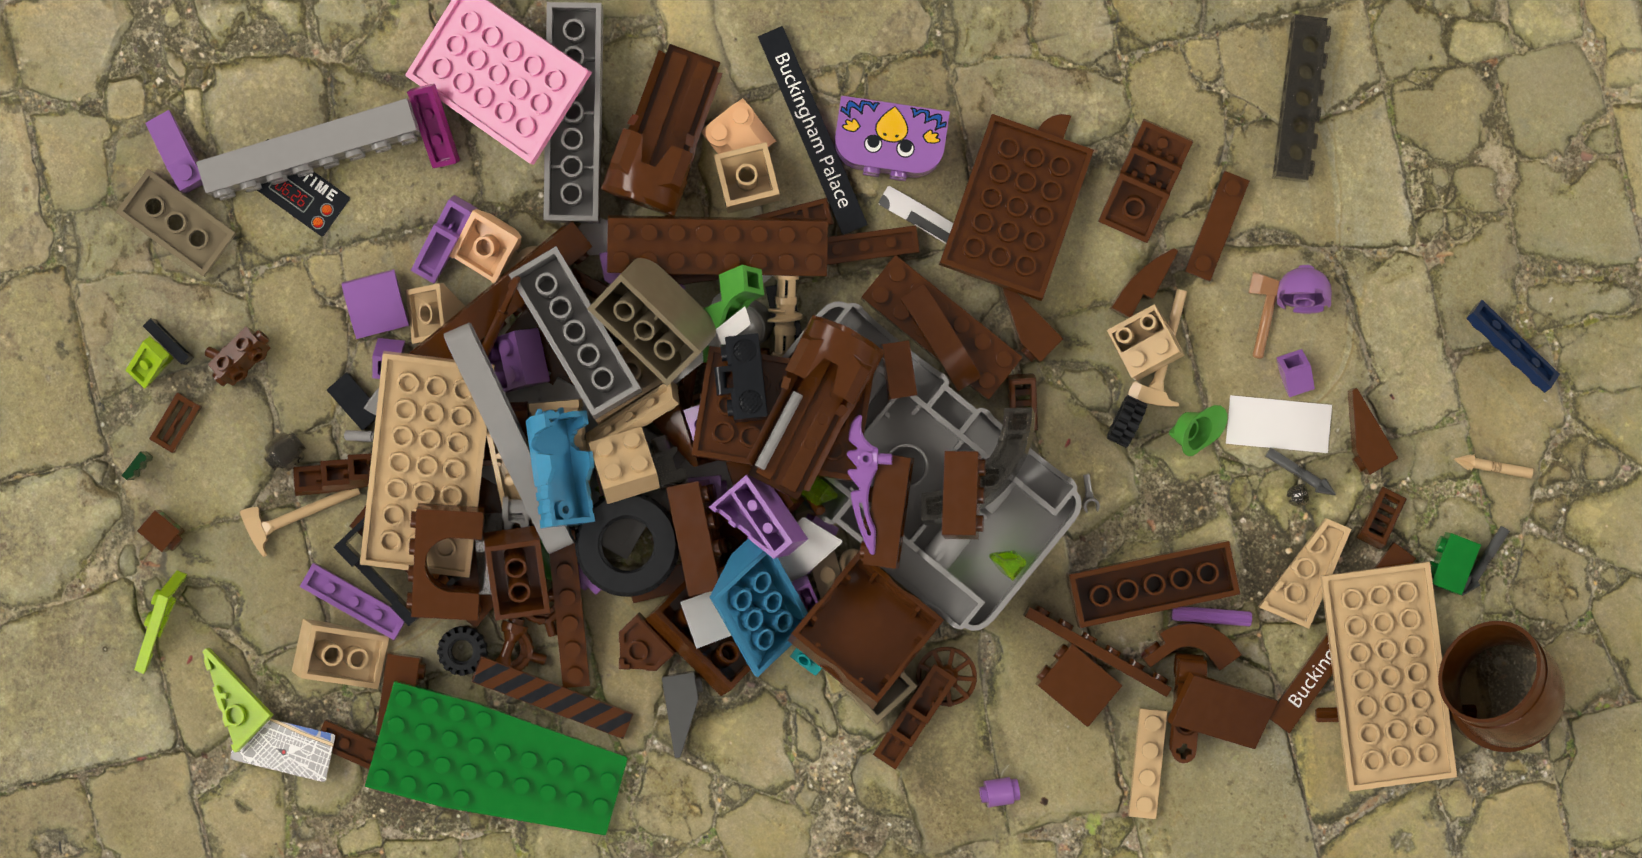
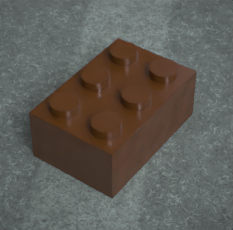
[483,526,550,621]

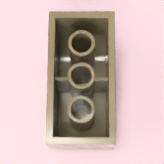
[587,258,716,386]

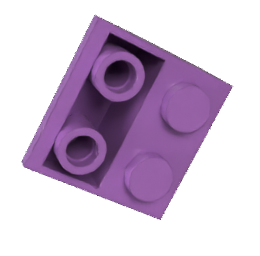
[488,328,550,393]

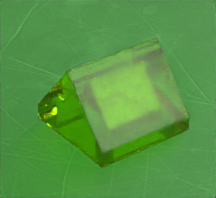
[802,476,838,506]
[989,551,1026,581]

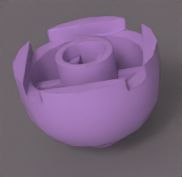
[1277,265,1332,314]

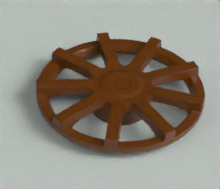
[916,647,977,707]

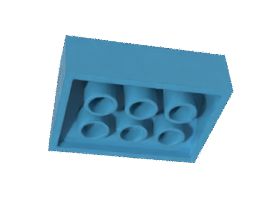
[710,539,808,677]

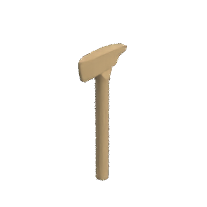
[1128,289,1187,407]
[240,488,361,557]

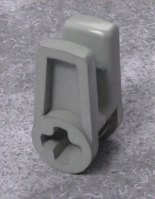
[502,497,531,530]

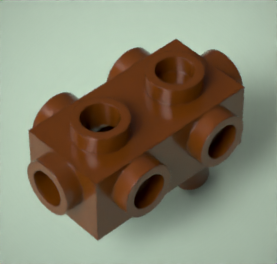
[205,326,271,387]

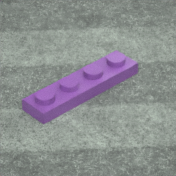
[300,563,405,640]

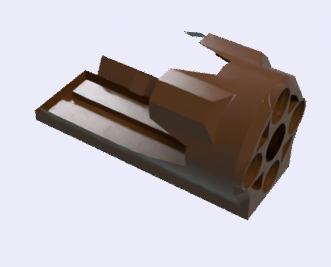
[601,44,723,216]
[746,315,885,500]

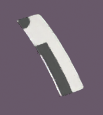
[878,186,953,244]

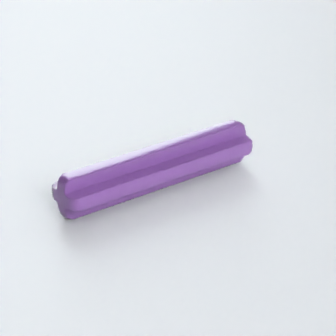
[1172,606,1252,626]

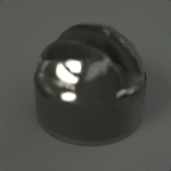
[1287,483,1309,506]

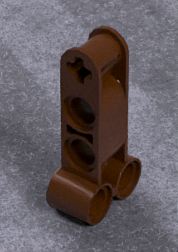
[1169,653,1207,763]

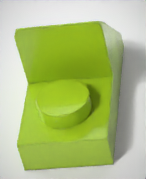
[125,336,173,389]

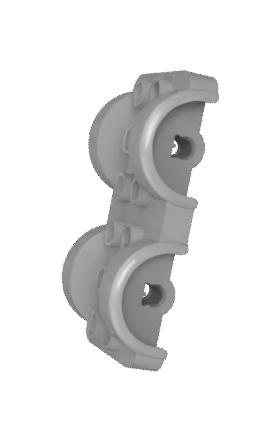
[782,301,1082,631]

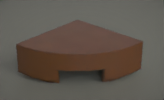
[1038,114,1071,139]

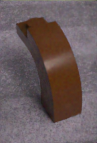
[1141,622,1242,671]

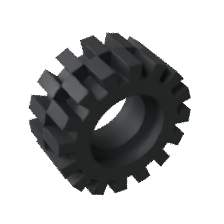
[1107,395,1148,448]
[437,626,488,676]

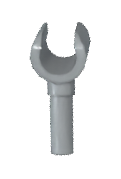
[1082,474,1100,513]

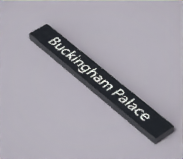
[758,26,868,235]

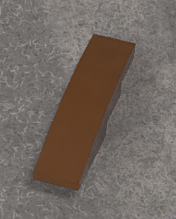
[293,453,372,496]
[872,664,957,770]

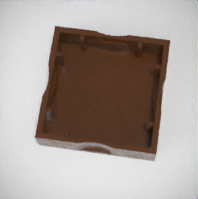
[787,552,944,709]

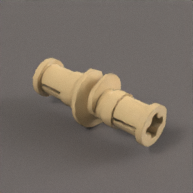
[768,275,803,357]

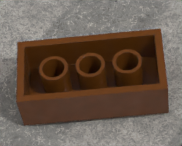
[666,479,728,596]

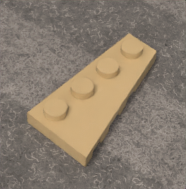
[1258,518,1352,629]

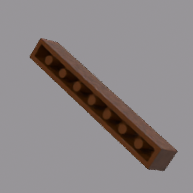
[408,221,593,359]

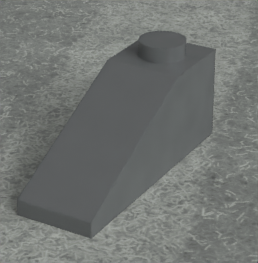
[662,670,703,758]

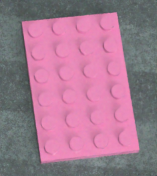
[405,0,592,165]

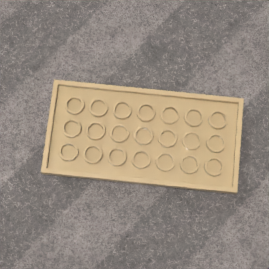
[360,351,495,578]
[1320,561,1457,792]

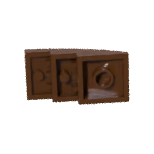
[1098,119,1193,243]

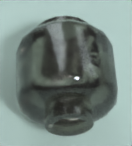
[264,432,306,472]

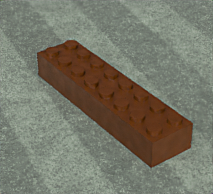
[607,215,828,276]

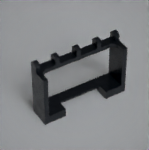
[333,517,462,626]

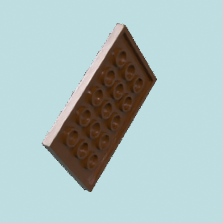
[939,114,1094,301]
[691,346,874,482]

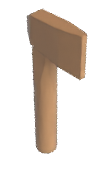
[1249,272,1280,359]

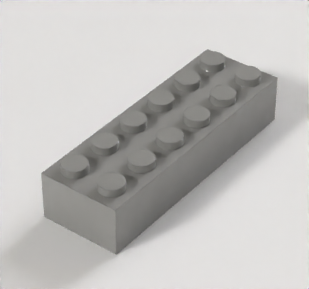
[508,247,642,420]

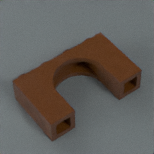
[407,503,485,621]

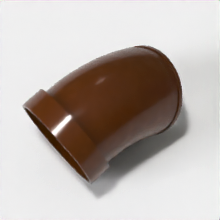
[1438,621,1566,752]

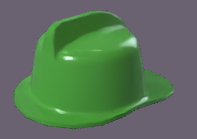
[1169,405,1228,456]

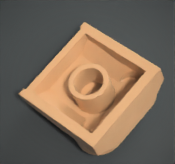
[701,98,777,154]
[449,209,522,283]

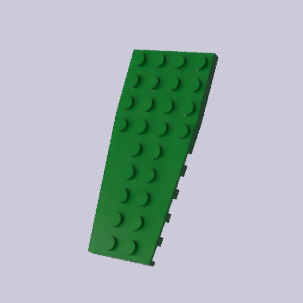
[365,680,627,835]

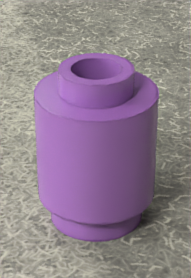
[979,777,1020,808]

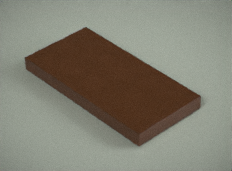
[1167,672,1278,749]

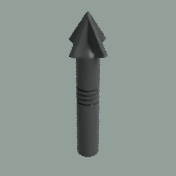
[1265,447,1336,495]
[1462,526,1510,596]

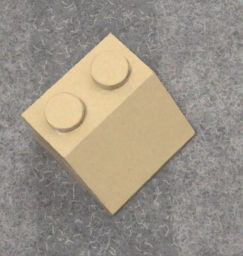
[714,142,780,213]

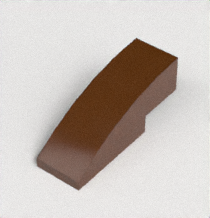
[1109,248,1178,319]

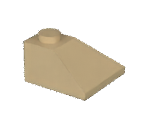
[405,283,465,344]

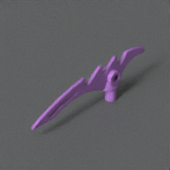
[847,415,892,555]

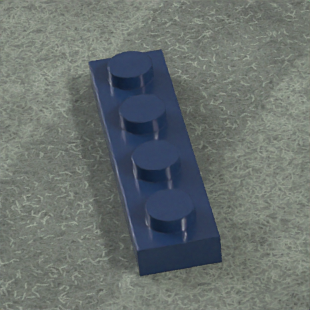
[1466,300,1560,393]

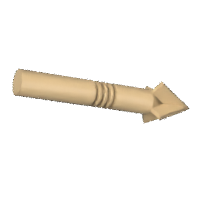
[1454,454,1533,479]

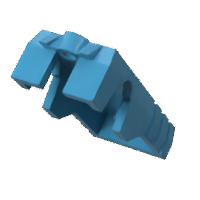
[526,407,595,529]

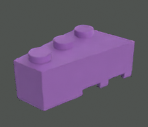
[709,475,808,559]

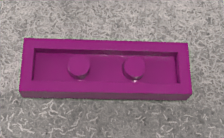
[407,83,460,169]

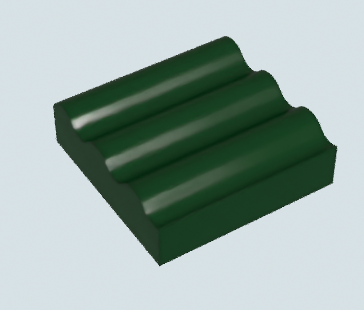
[121,451,153,480]

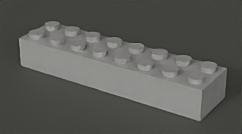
[544,2,604,223]
[196,98,421,200]

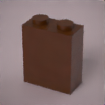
[1036,643,1122,727]

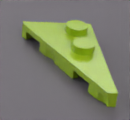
[134,570,187,674]
[202,648,274,752]

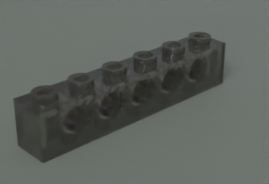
[1272,14,1331,182]

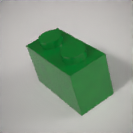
[1430,532,1481,595]

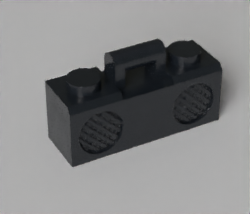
[714,333,768,423]

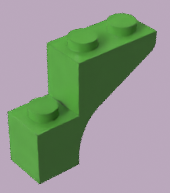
[703,265,764,363]

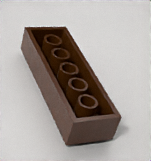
[861,255,1023,400]
[1066,540,1240,628]

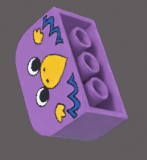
[835,96,950,181]

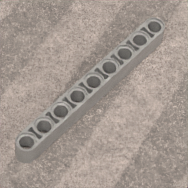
[444,322,575,554]

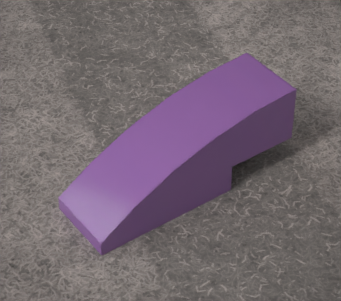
[411,195,478,284]

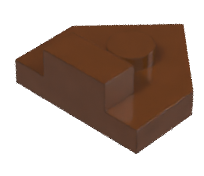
[619,612,677,671]

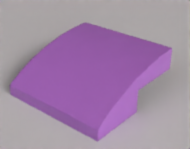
[342,269,409,339]

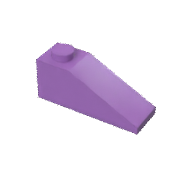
[145,110,203,194]

